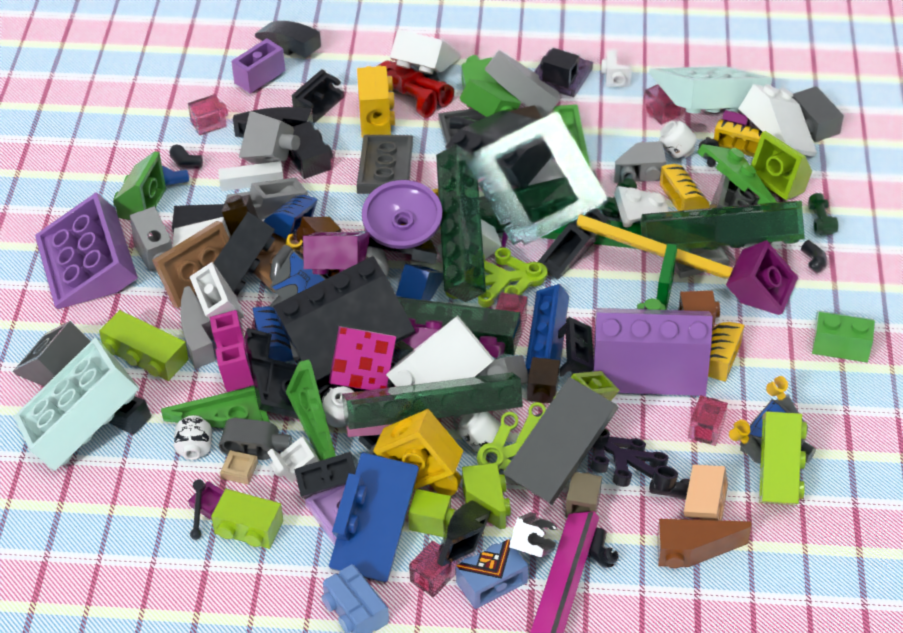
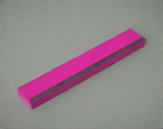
[530,511,599,633]

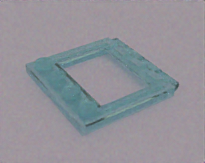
[467,111,608,246]

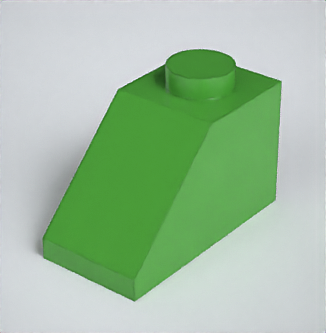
[459,79,521,117]

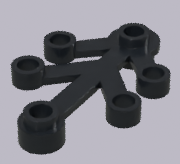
[590,428,678,492]

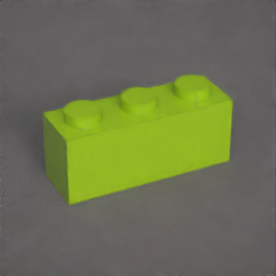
[99,310,189,381]
[759,411,807,506]

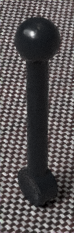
[190,479,206,540]

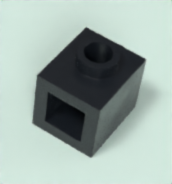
[540,48,579,88]

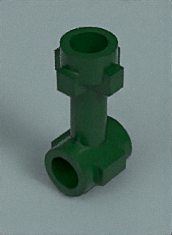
[599,178,637,218]
[808,193,838,235]

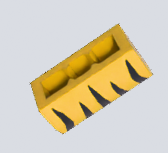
[714,119,762,157]
[660,164,710,217]
[708,322,745,382]

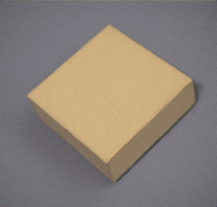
[220,450,258,485]

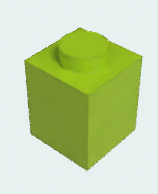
[408,489,455,537]

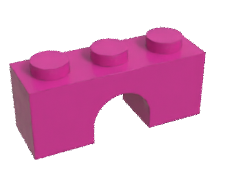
[210,310,254,392]

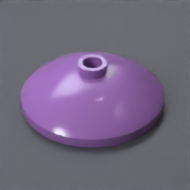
[362,180,442,249]

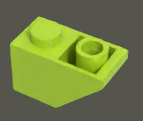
[462,463,511,529]

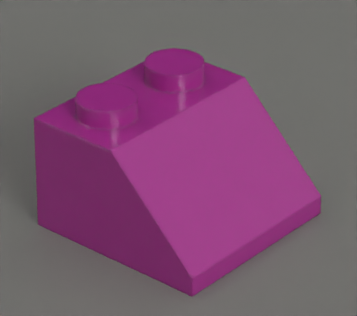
[303,232,369,274]
[726,240,798,315]

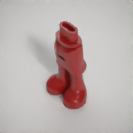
[379,60,454,118]

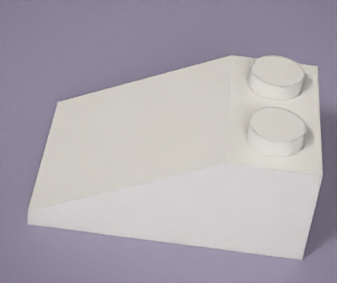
[390,29,460,75]
[738,84,817,157]
[386,315,494,413]

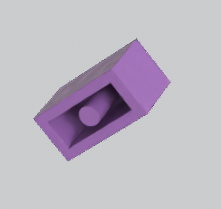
[231,38,285,93]

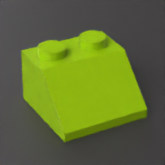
[751,131,812,200]

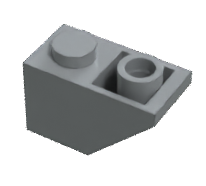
[614,141,666,183]

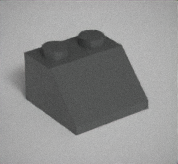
[13,321,91,386]

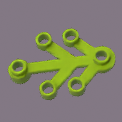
[444,247,548,308]
[477,402,546,471]

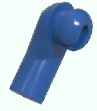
[162,165,189,185]

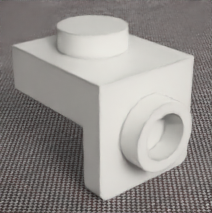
[601,50,631,87]
[267,436,320,482]

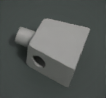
[239,111,300,164]
[130,206,172,271]

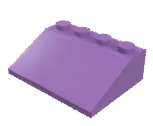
[35,192,138,309]
[593,308,713,396]

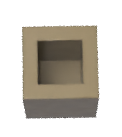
[565,472,602,517]

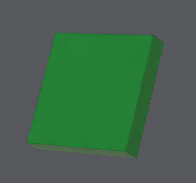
[656,243,678,310]

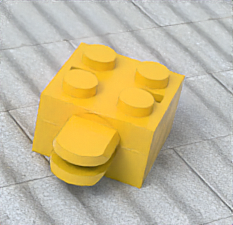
[357,65,395,138]
[373,409,463,496]

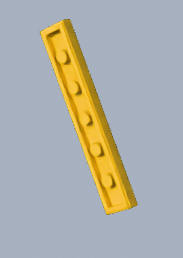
[576,214,733,279]

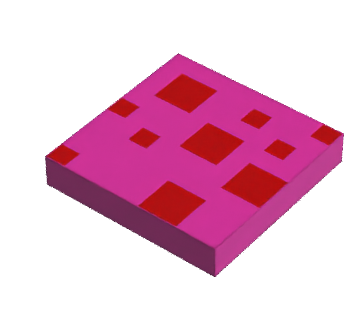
[329,326,396,393]

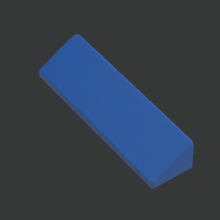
[526,284,569,375]

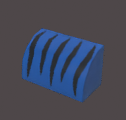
[264,195,318,239]
[252,306,294,362]

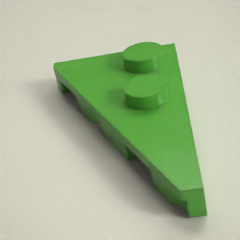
[697,144,781,215]
[286,360,336,461]
[161,386,270,428]

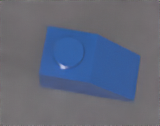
[396,264,446,307]

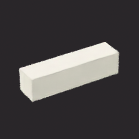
[218,161,283,191]

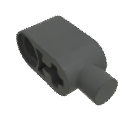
[219,418,292,460]

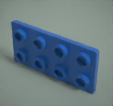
[329,453,419,583]

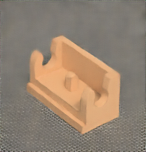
[684,465,728,520]

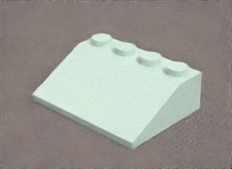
[649,66,772,113]
[14,337,139,471]

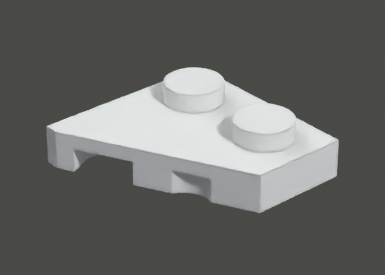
[614,186,669,227]

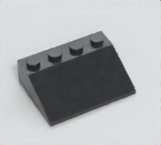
[445,110,571,189]
[273,256,415,384]

